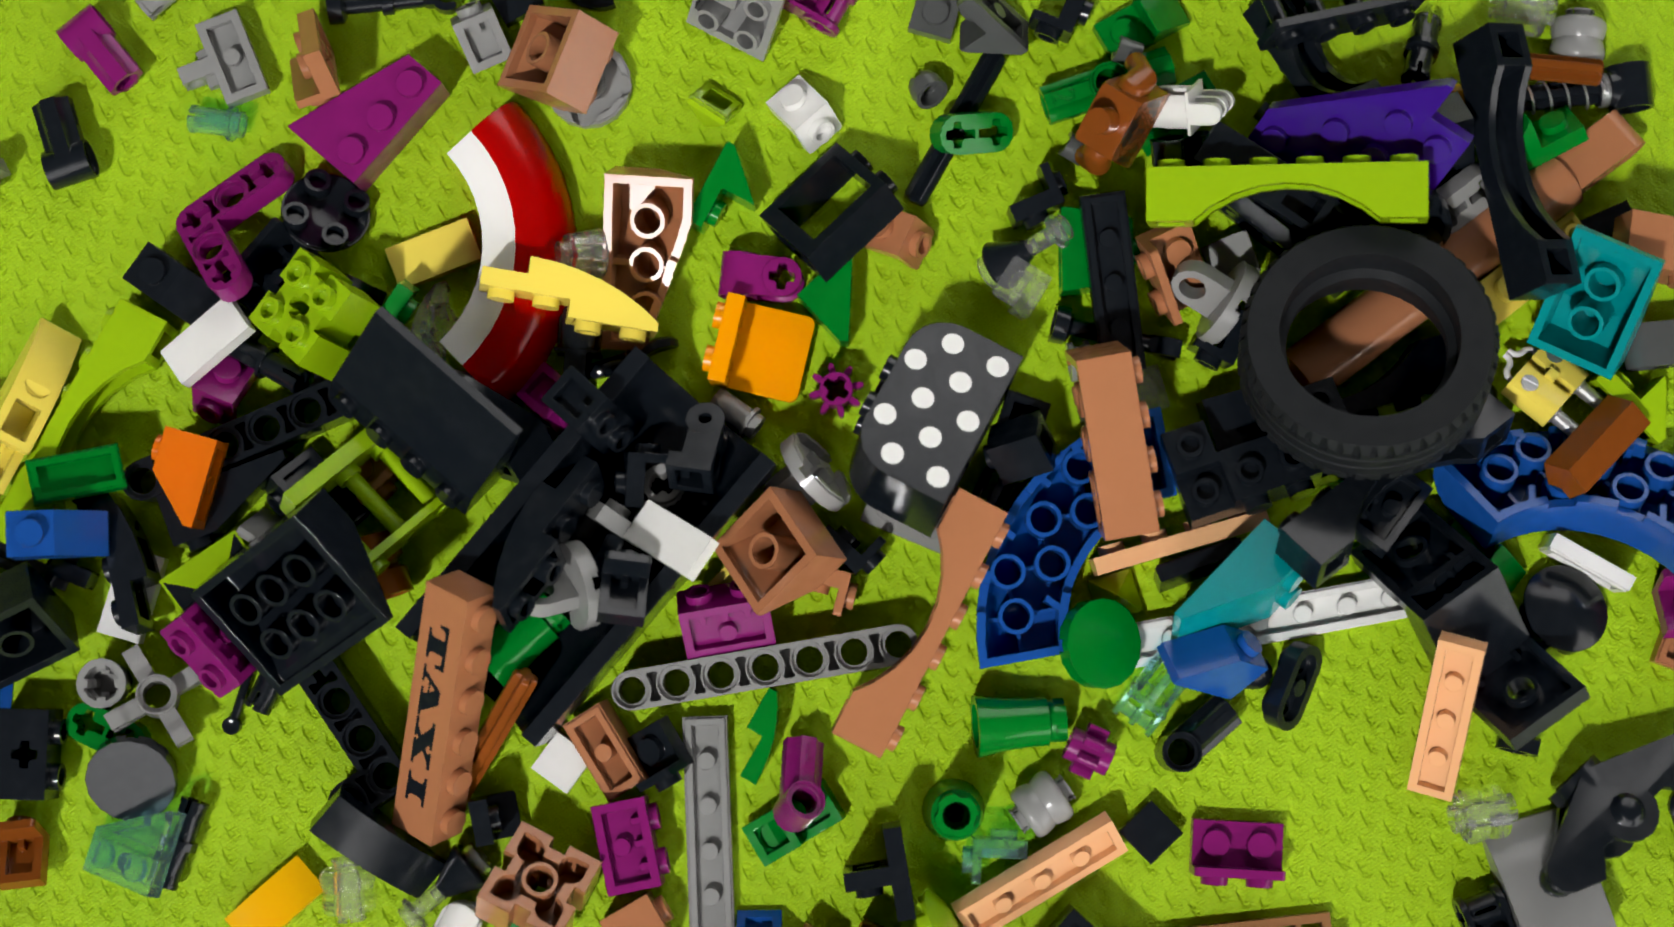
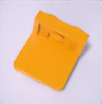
[702,292,815,403]

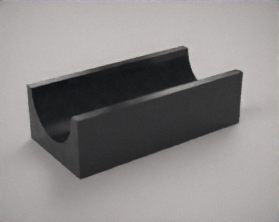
[395,346,779,747]

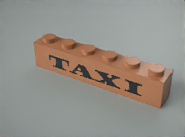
[392,570,497,847]

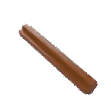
[467,667,538,803]

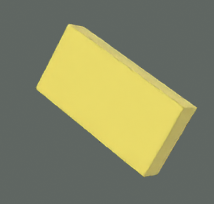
[384,217,482,287]

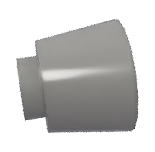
[76,658,132,709]

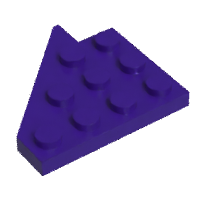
[1248,77,1474,216]

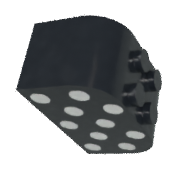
[849,322,1023,537]

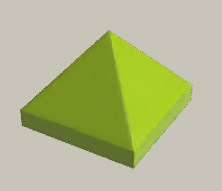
[687,82,743,127]
[1087,568,1143,614]

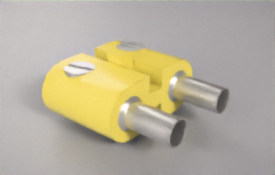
[1501,346,1605,436]

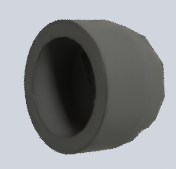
[908,70,948,109]

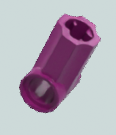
[56,4,143,96]
[773,735,826,833]

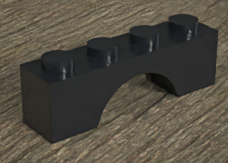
[1242,0,1382,98]

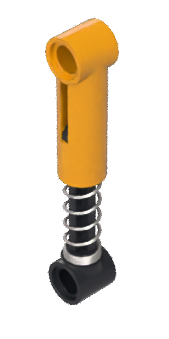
[1451,61,1655,115]

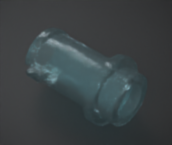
[187,104,248,142]

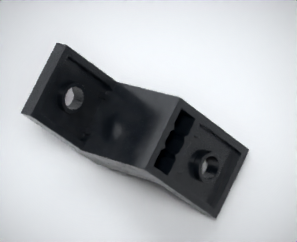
[1350,503,1590,752]

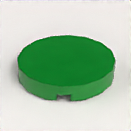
[1059,598,1141,689]

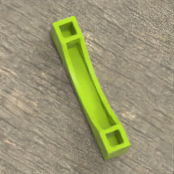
[1146,154,1429,228]
[0,298,179,564]

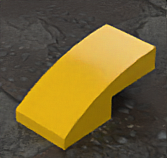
[224,855,326,927]

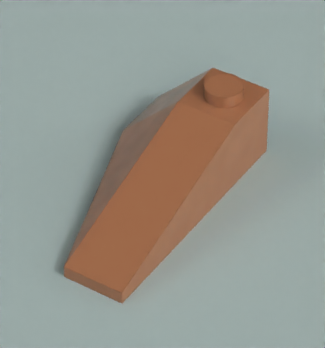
[601,166,694,351]

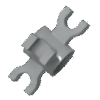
[103,644,202,749]

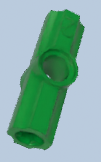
[1038,46,1177,126]

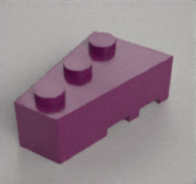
[288,54,451,192]

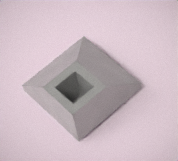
[686,0,786,62]

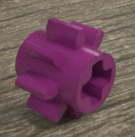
[809,363,864,419]
[1062,722,1117,780]

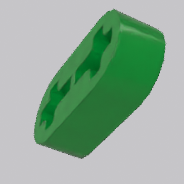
[930,111,1014,155]
[65,703,151,750]

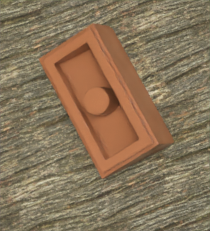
[562,699,650,802]

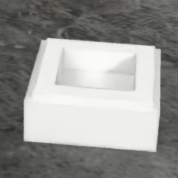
[531,731,587,794]

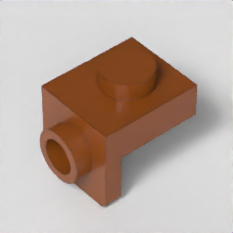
[0,816,50,891]

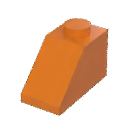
[151,426,229,530]

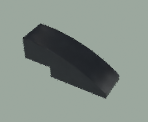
[309,786,446,899]

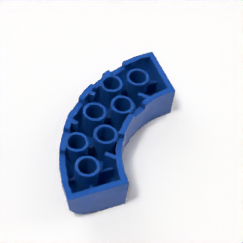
[976,406,1178,669]
[1433,426,1674,574]

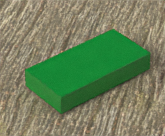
[25,443,127,507]

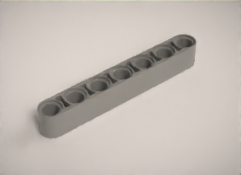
[611,624,917,711]

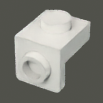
[766,74,842,154]

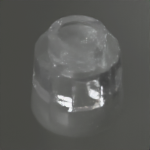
[554,228,609,278]

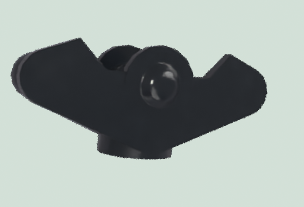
[1539,734,1674,897]

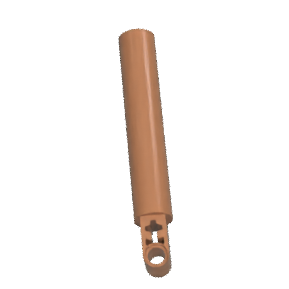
[1286,109,1646,387]

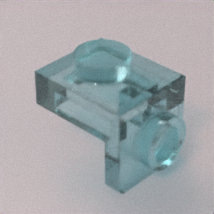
[962,828,1028,885]

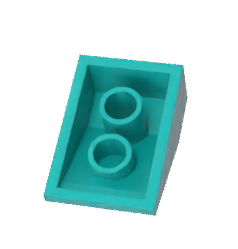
[1526,224,1666,380]
[1171,518,1303,640]

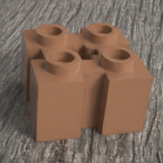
[475,821,602,927]

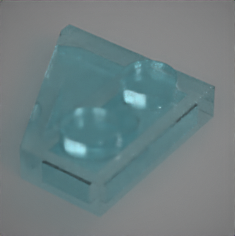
[82,811,186,898]

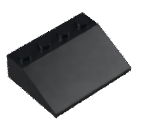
[329,306,523,515]
[190,488,393,696]

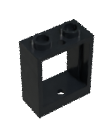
[759,143,904,282]

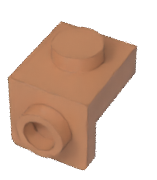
[863,211,934,270]

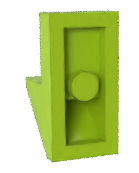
[1586,371,1667,447]

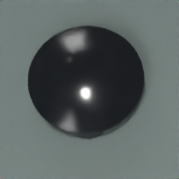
[281,169,371,253]
[1519,565,1608,655]

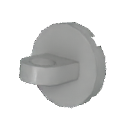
[1170,260,1260,345]
[763,432,852,512]
[530,540,601,631]

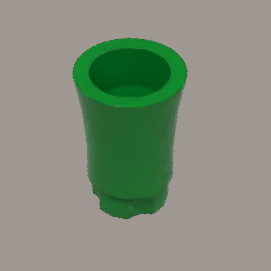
[488,593,570,686]
[970,695,1068,758]
[922,778,984,841]

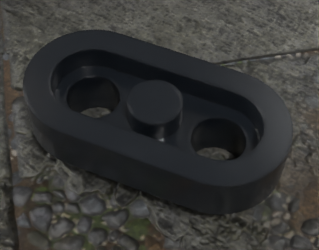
[1262,641,1322,731]

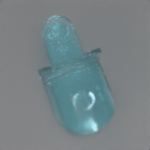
[1112,651,1186,737]

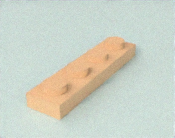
[1089,510,1270,577]
[1407,630,1488,802]
[950,811,1128,927]

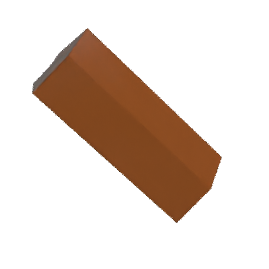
[1544,395,1651,499]

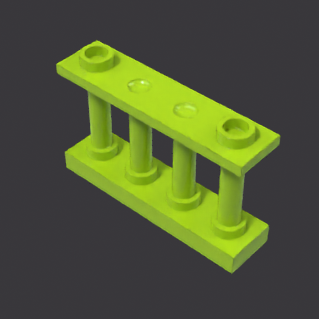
[280,428,449,577]

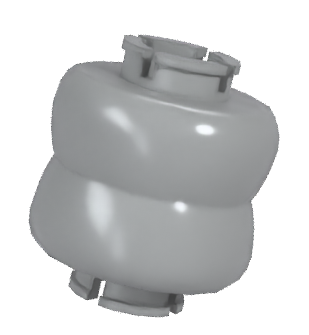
[1548,7,1607,61]
[1008,771,1076,837]

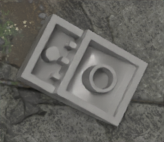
[1478,807,1617,927]

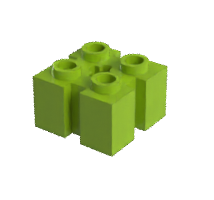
[248,247,381,381]

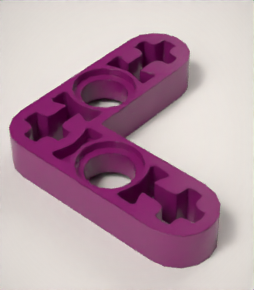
[176,152,295,302]

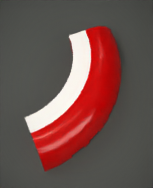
[439,101,577,403]

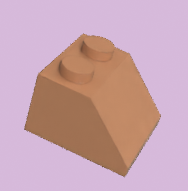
[497,4,619,114]
[715,486,847,616]

